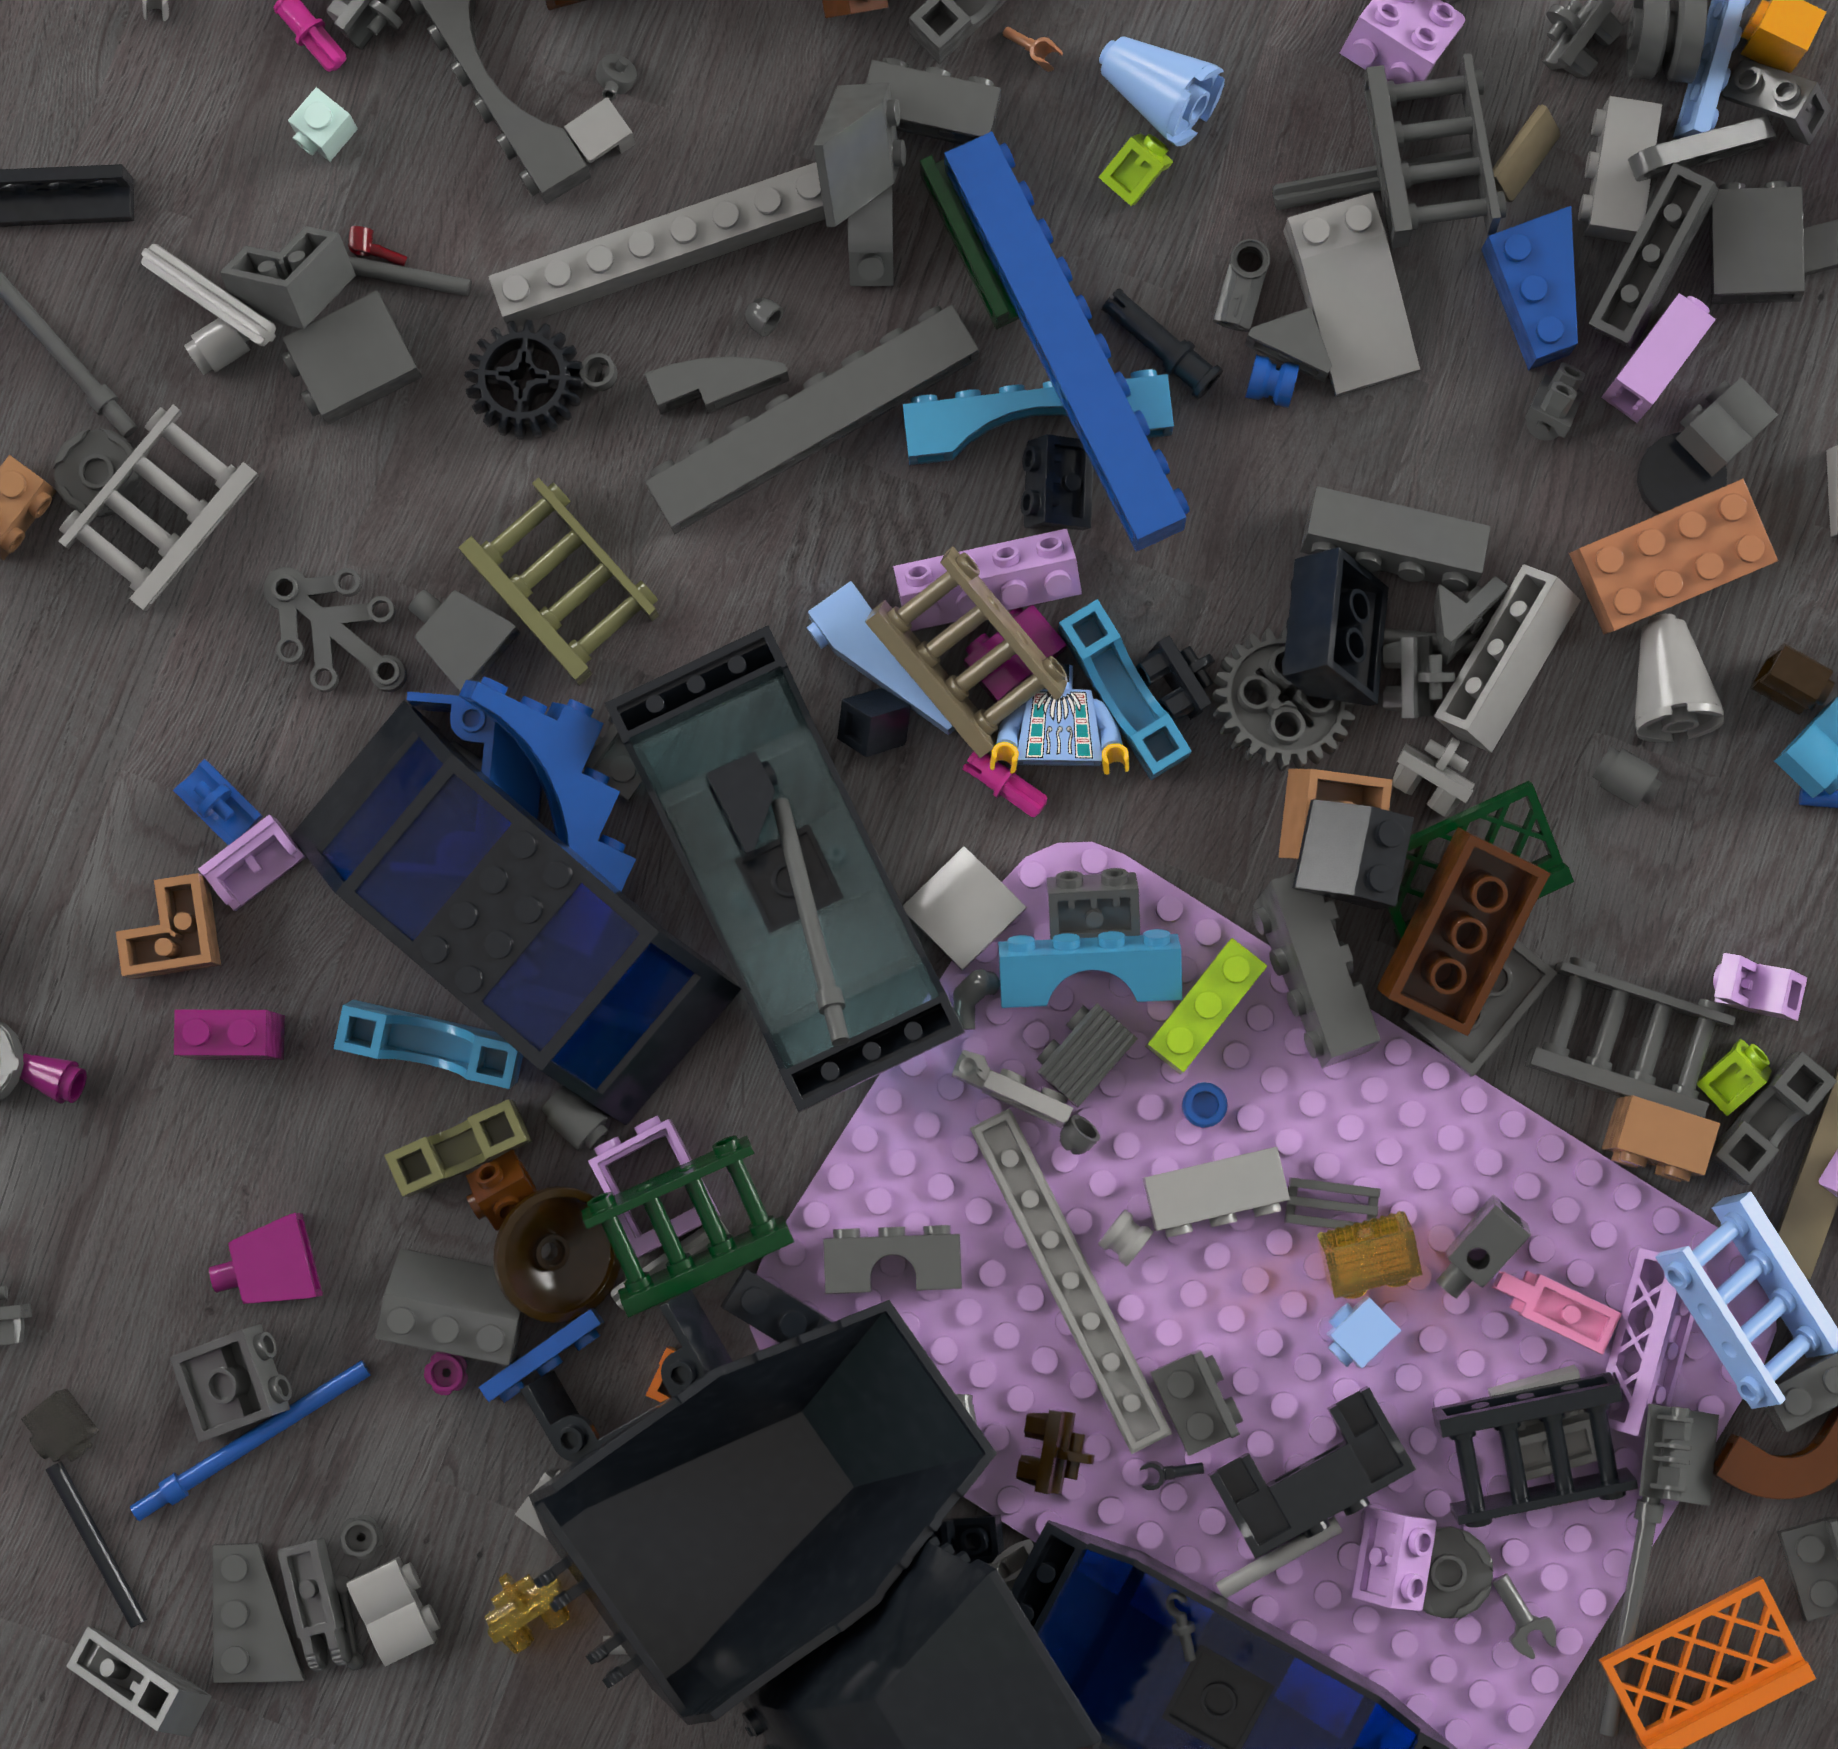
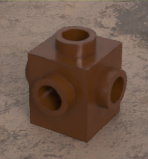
[466,1149,537,1231]

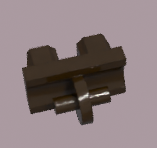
[1016,1410,1095,1494]

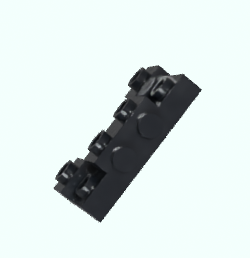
[1208,1386,1416,1559]

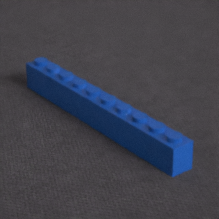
[944,132,1190,552]

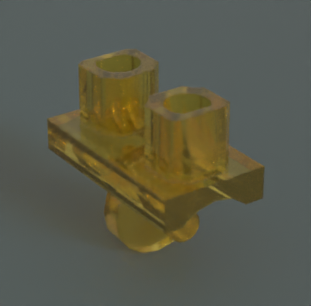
[485,1572,570,1654]

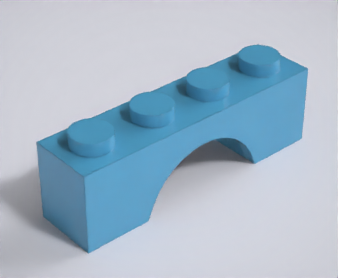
[1058,599,1192,780]
[998,929,1182,1008]
[334,1000,523,1089]

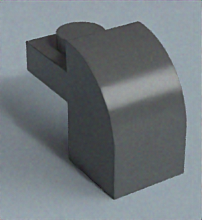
[848,185,894,286]

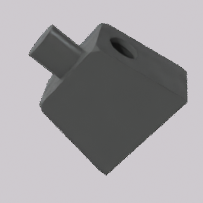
[408,589,520,692]
[1436,1195,1531,1299]

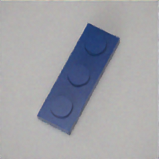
[479,1308,605,1403]

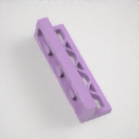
[1605,1248,1708,1438]

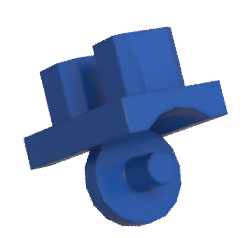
[173,759,263,845]

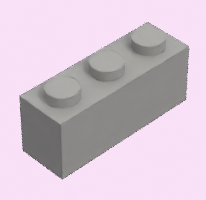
[1578,96,1662,243]
[1142,1147,1290,1238]

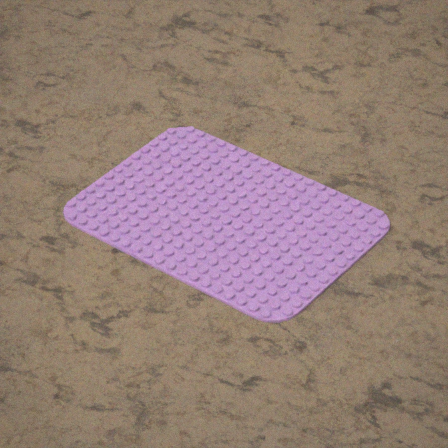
[750,842,1777,1749]

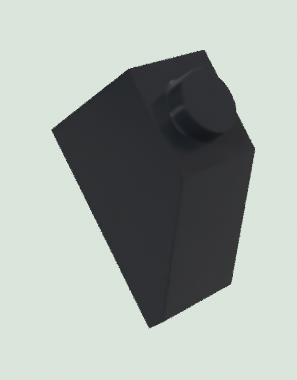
[705,751,778,862]

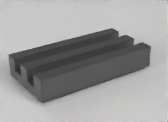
[1284,1178,1381,1234]

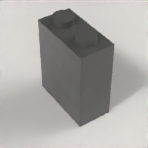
[1709,181,1805,304]
[281,290,422,425]

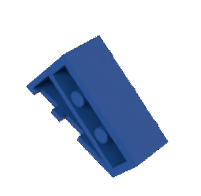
[1481,206,1578,371]

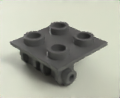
[1639,1404,1719,1506]

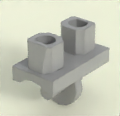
[1392,737,1475,817]

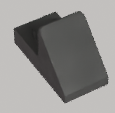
[1434,576,1509,665]

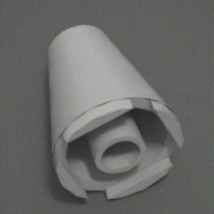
[1634,614,1724,743]

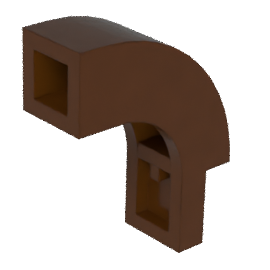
[1713,1406,1838,1499]

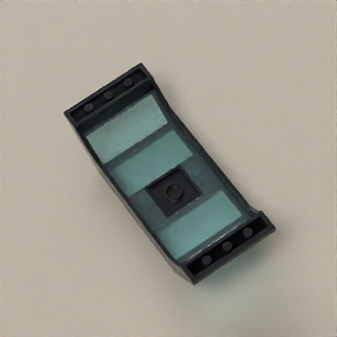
[604,625,965,1113]

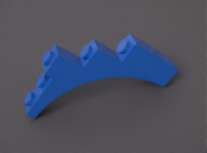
[459,676,636,957]

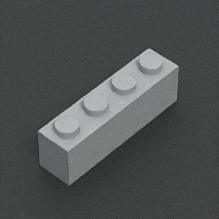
[1434,564,1581,753]

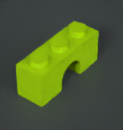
[1145,938,1267,1074]

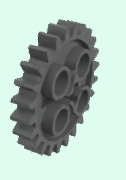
[1211,627,1355,771]

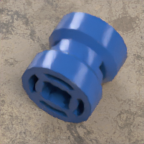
[1245,355,1299,408]

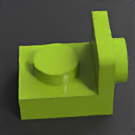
[1098,133,1173,206]
[1697,1039,1772,1116]

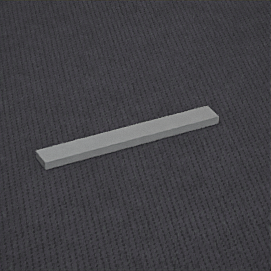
[970,1108,1172,1454]

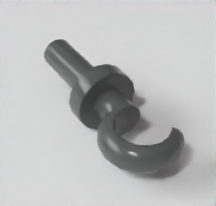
[1166,1592,1196,1662]

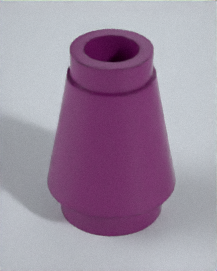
[20,1053,87,1104]

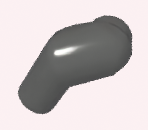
[953,969,1000,1030]

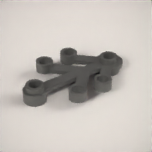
[264,567,407,693]

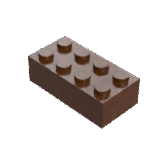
[1376,827,1551,1036]

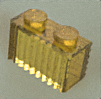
[1317,1211,1423,1299]

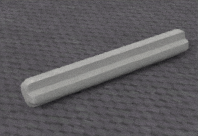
[141,244,276,346]

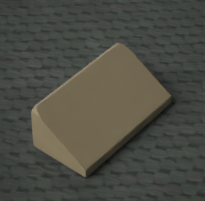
[1493,104,1560,202]

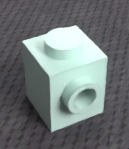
[288,87,358,162]

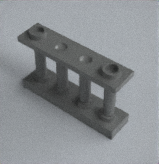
[1363,53,1506,249]
[1524,957,1736,1118]

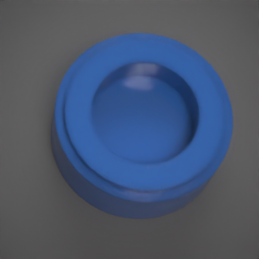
[1182,1082,1228,1128]

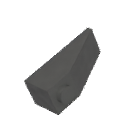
[66,1626,212,1737]

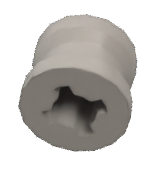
[1098,1209,1154,1267]

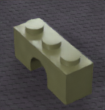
[384,1099,533,1197]

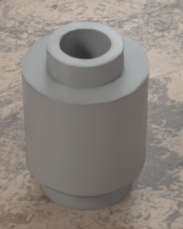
[184,318,251,375]

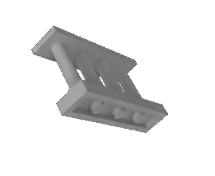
[58,404,259,611]

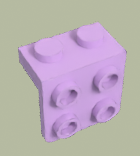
[1340,0,1465,84]

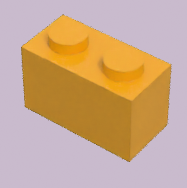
[1741,0,1826,73]

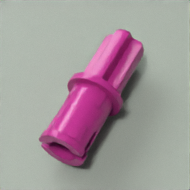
[273,0,347,72]
[963,752,1048,817]

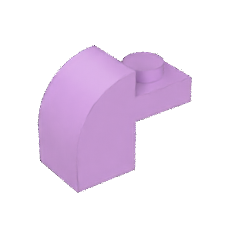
[1713,953,1807,1021]

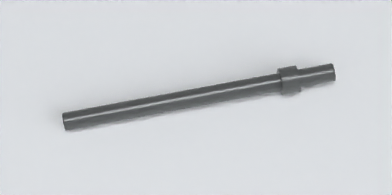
[0,270,138,438]
[771,798,850,1046]
[1599,1496,1664,1737]

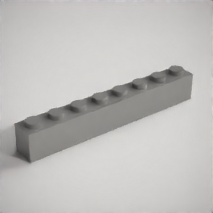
[488,162,825,326]

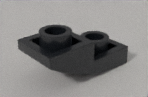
[931,1515,1004,1564]

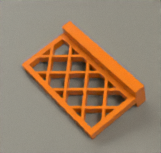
[1598,1576,1816,1749]

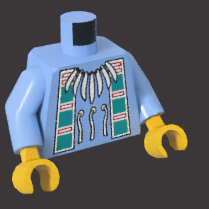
[990,664,1130,775]

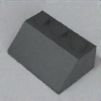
[375,1249,525,1365]

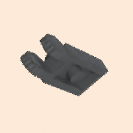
[277,1538,353,1672]

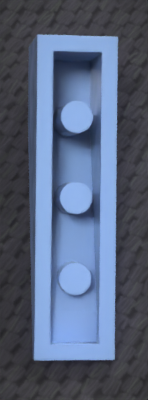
[806,581,955,735]

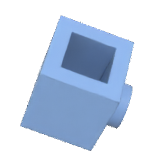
[1326,1296,1401,1368]

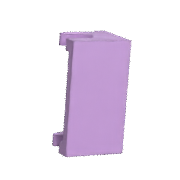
[198,814,306,911]

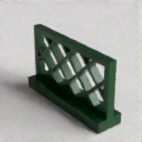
[1387,781,1574,943]

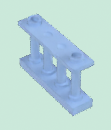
[1655,1191,1838,1409]

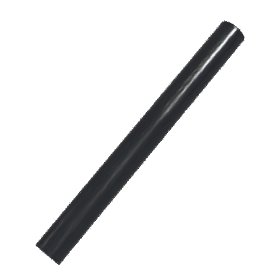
[45,1461,147,1629]

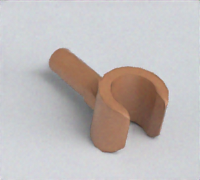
[1003,27,1063,72]

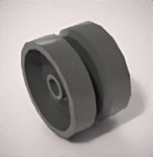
[1626,0,1707,84]

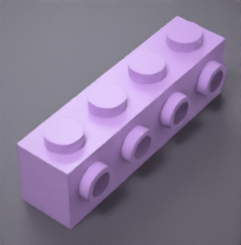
[893,528,1082,631]

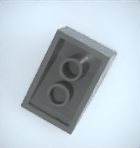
[814,83,906,227]

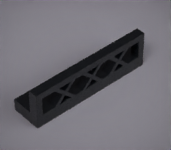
[0,164,134,227]

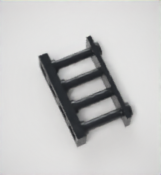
[1432,1372,1638,1528]

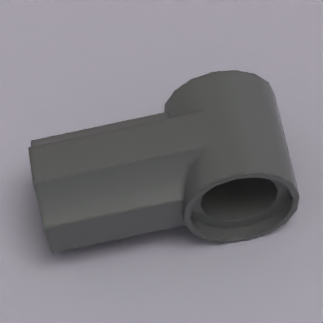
[1213,239,1270,332]

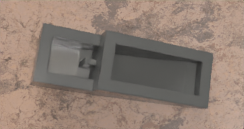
[644,356,789,414]

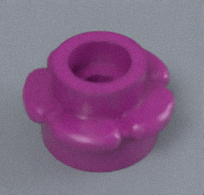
[424,1352,468,1395]

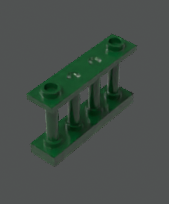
[581,1135,794,1318]

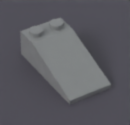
[1283,192,1420,396]

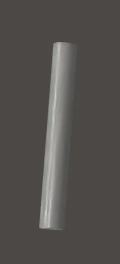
[1215,1516,1343,1598]

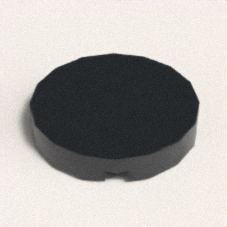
[1637,432,1728,515]

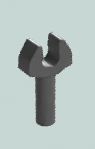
[1492,1573,1556,1659]

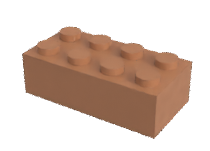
[1569,479,1778,635]

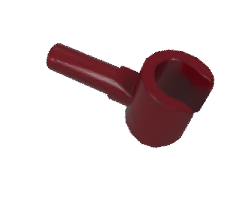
[348,226,408,266]

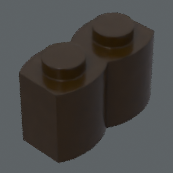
[1751,643,1835,715]

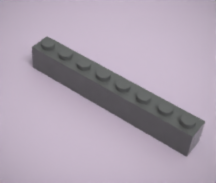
[645,305,979,535]

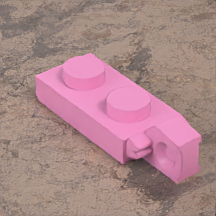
[1492,1271,1622,1355]

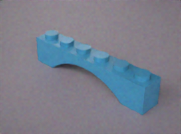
[903,369,1174,465]

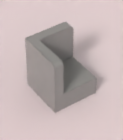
[564,97,636,163]

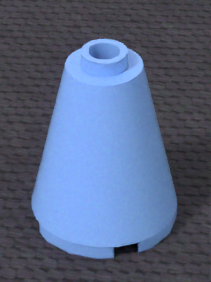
[1099,36,1225,146]

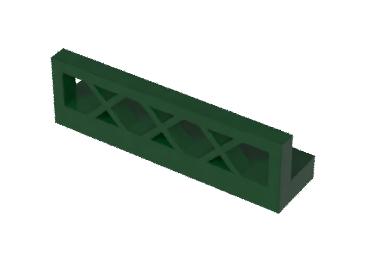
[920,155,1019,330]

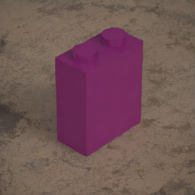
[174,1009,285,1060]

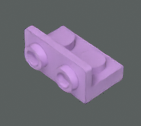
[1352,1507,1437,1611]

